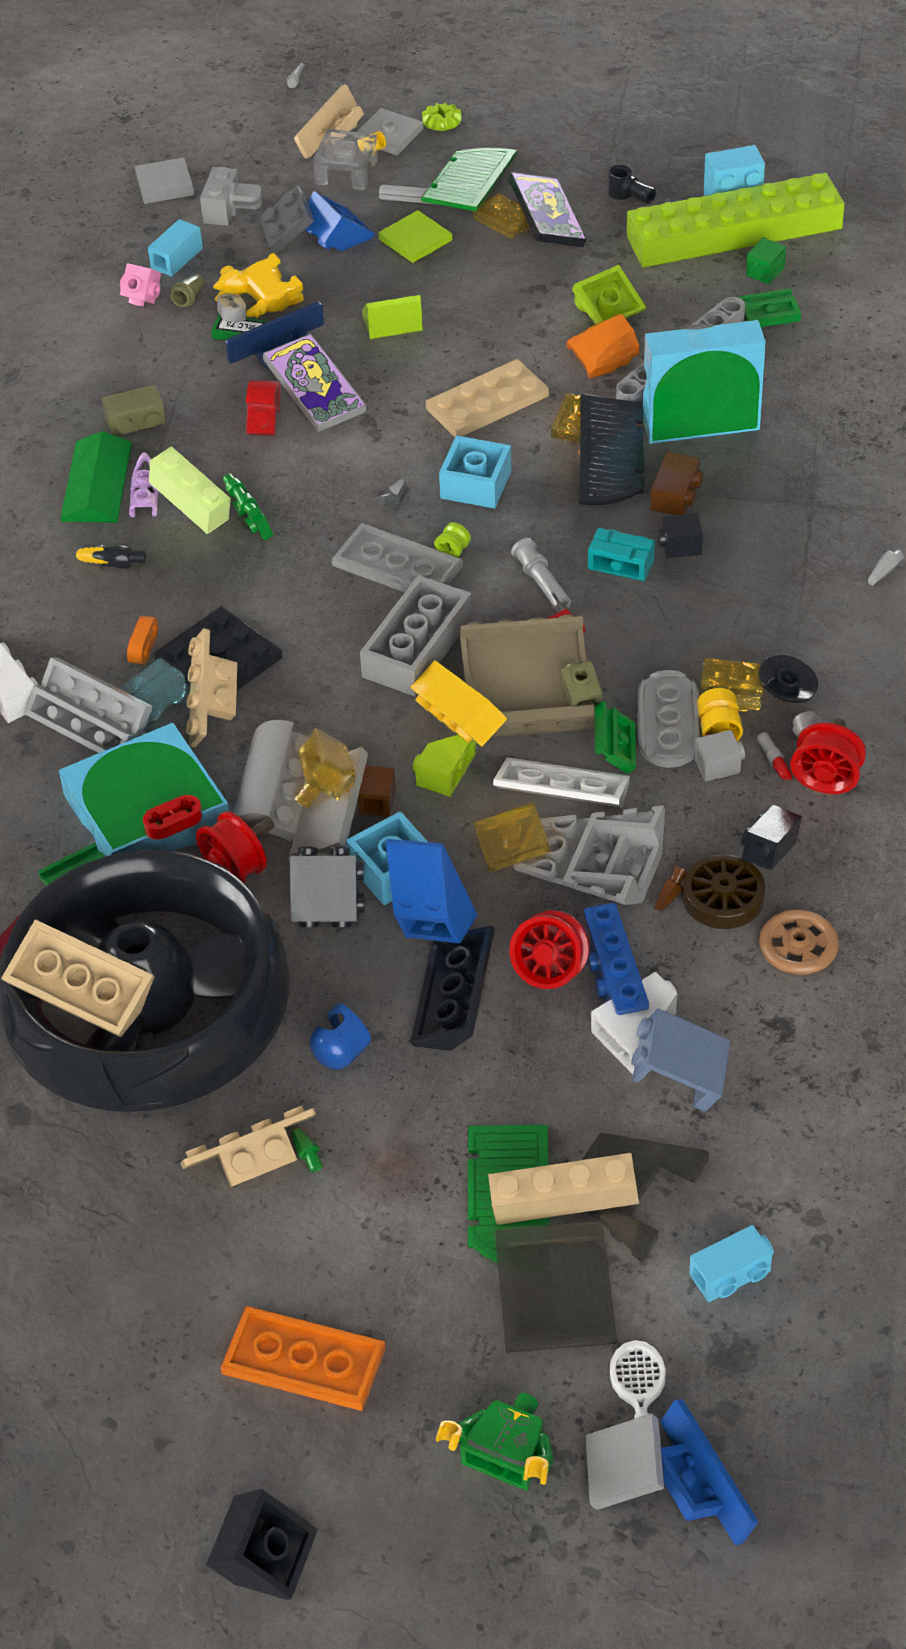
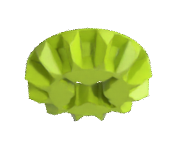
[422,102,462,131]

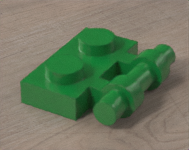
[223,474,274,541]

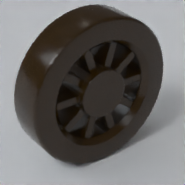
[682,854,765,929]

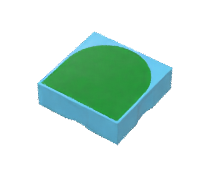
[643,320,766,444]
[59,723,229,857]

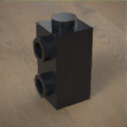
[741,805,802,870]

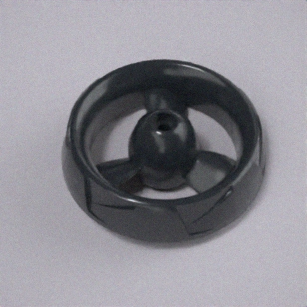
[0,850,290,1112]

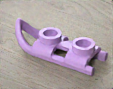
[129,452,158,517]

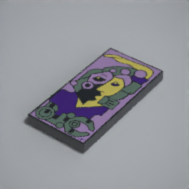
[508,172,587,247]

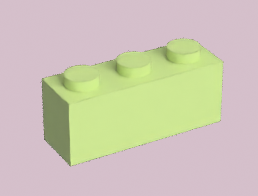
[149,446,231,534]

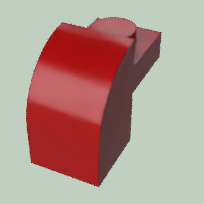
[246,380,281,436]

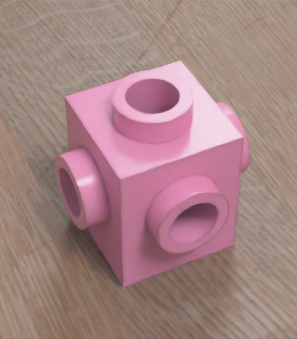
[120,263,161,307]

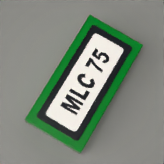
[211,314,269,340]

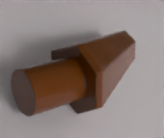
[653,865,687,911]

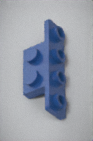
[584,903,649,1015]
[661,1399,758,1545]

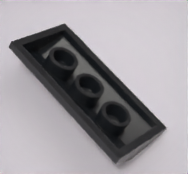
[410,925,495,1051]

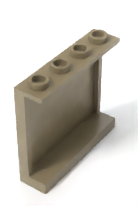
[460,615,594,737]

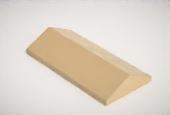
[1,919,154,1037]

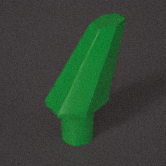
[291,1128,323,1173]

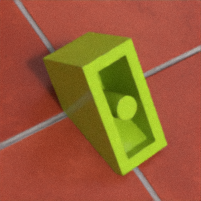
[412,734,476,797]

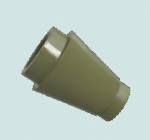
[170,274,204,307]

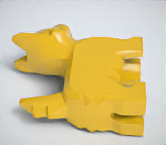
[213,253,304,318]

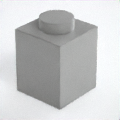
[694,730,745,782]

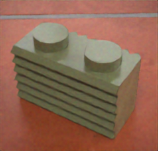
[101,385,166,436]

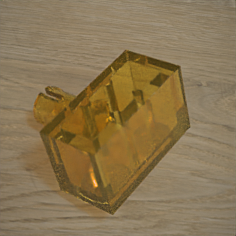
[294,728,356,808]

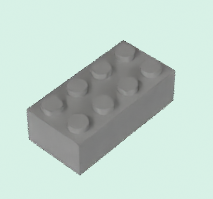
[360,575,472,697]

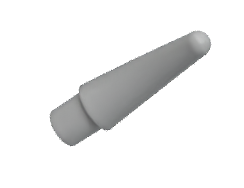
[287,63,305,88]

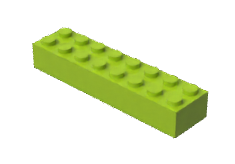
[627,173,845,268]

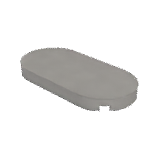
[637,670,701,768]

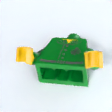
[435,1393,554,1491]

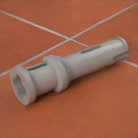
[511,538,572,612]

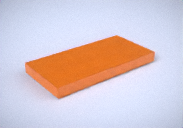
[221,1306,386,1411]

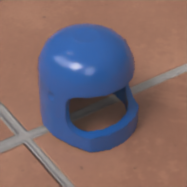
[309,1003,371,1070]

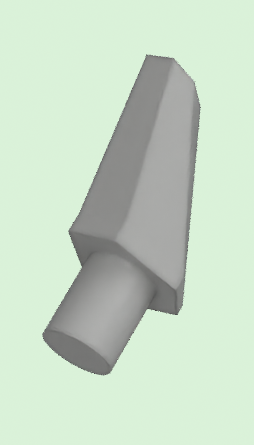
[868,550,904,586]

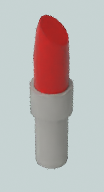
[757,732,792,780]

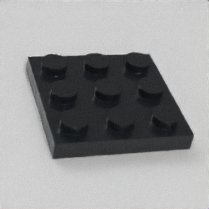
[154,606,283,690]

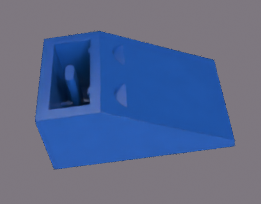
[386,839,478,943]

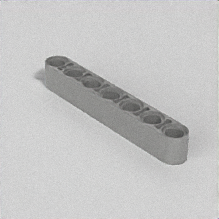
[616,297,745,403]

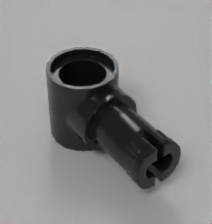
[609,165,656,204]

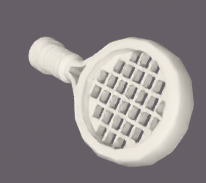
[610,1340,666,1419]

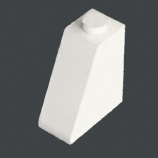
[591,972,677,1074]

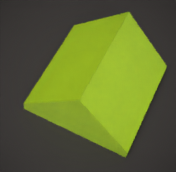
[362,295,423,339]

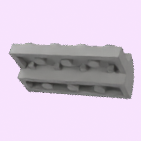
[24,657,153,753]
[232,720,319,841]

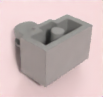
[200,167,262,226]

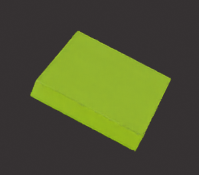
[378,210,452,263]

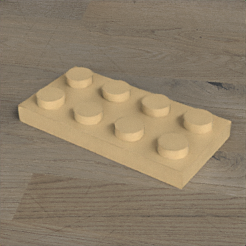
[426,359,549,437]

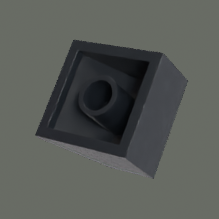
[206,1489,318,1600]

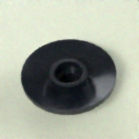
[758,655,818,703]

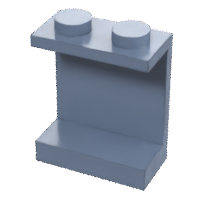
[631,1008,730,1112]

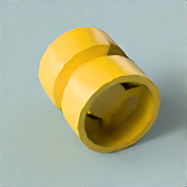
[697,688,743,741]

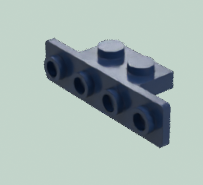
[225,301,324,369]

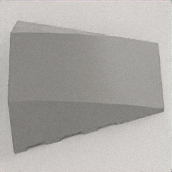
[513,805,665,905]

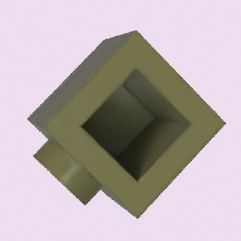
[561,661,602,707]

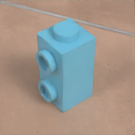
[148,219,203,277]
[689,1225,774,1303]

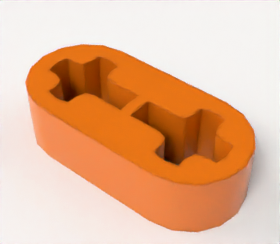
[127,615,158,665]

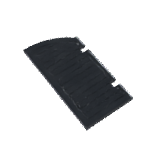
[579,394,644,505]

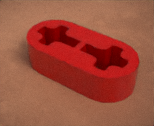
[143,795,203,840]

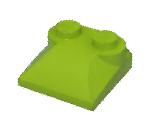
[572,265,647,324]

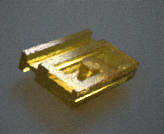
[473,193,530,240]

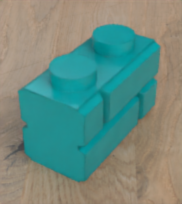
[588,528,655,582]

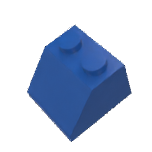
[304,191,375,251]

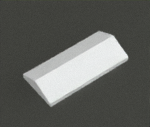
[493,757,630,808]

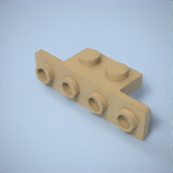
[294,85,364,159]
[186,629,237,748]
[181,1106,316,1187]

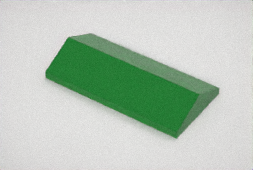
[60,431,132,523]

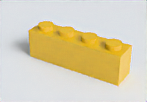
[410,660,507,747]

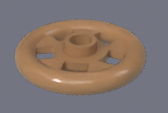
[759,909,839,975]

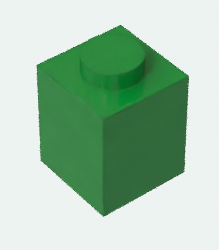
[746,238,786,285]

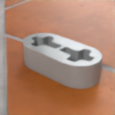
[217,293,246,322]

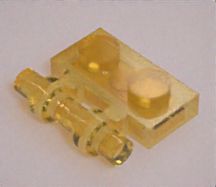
[699,658,763,712]

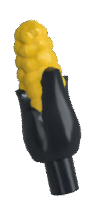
[76,544,146,568]

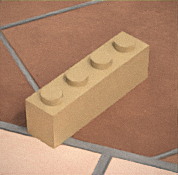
[488,1153,639,1225]

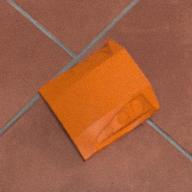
[566,314,640,379]

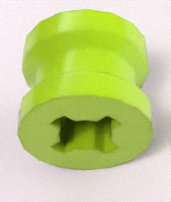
[434,522,471,558]

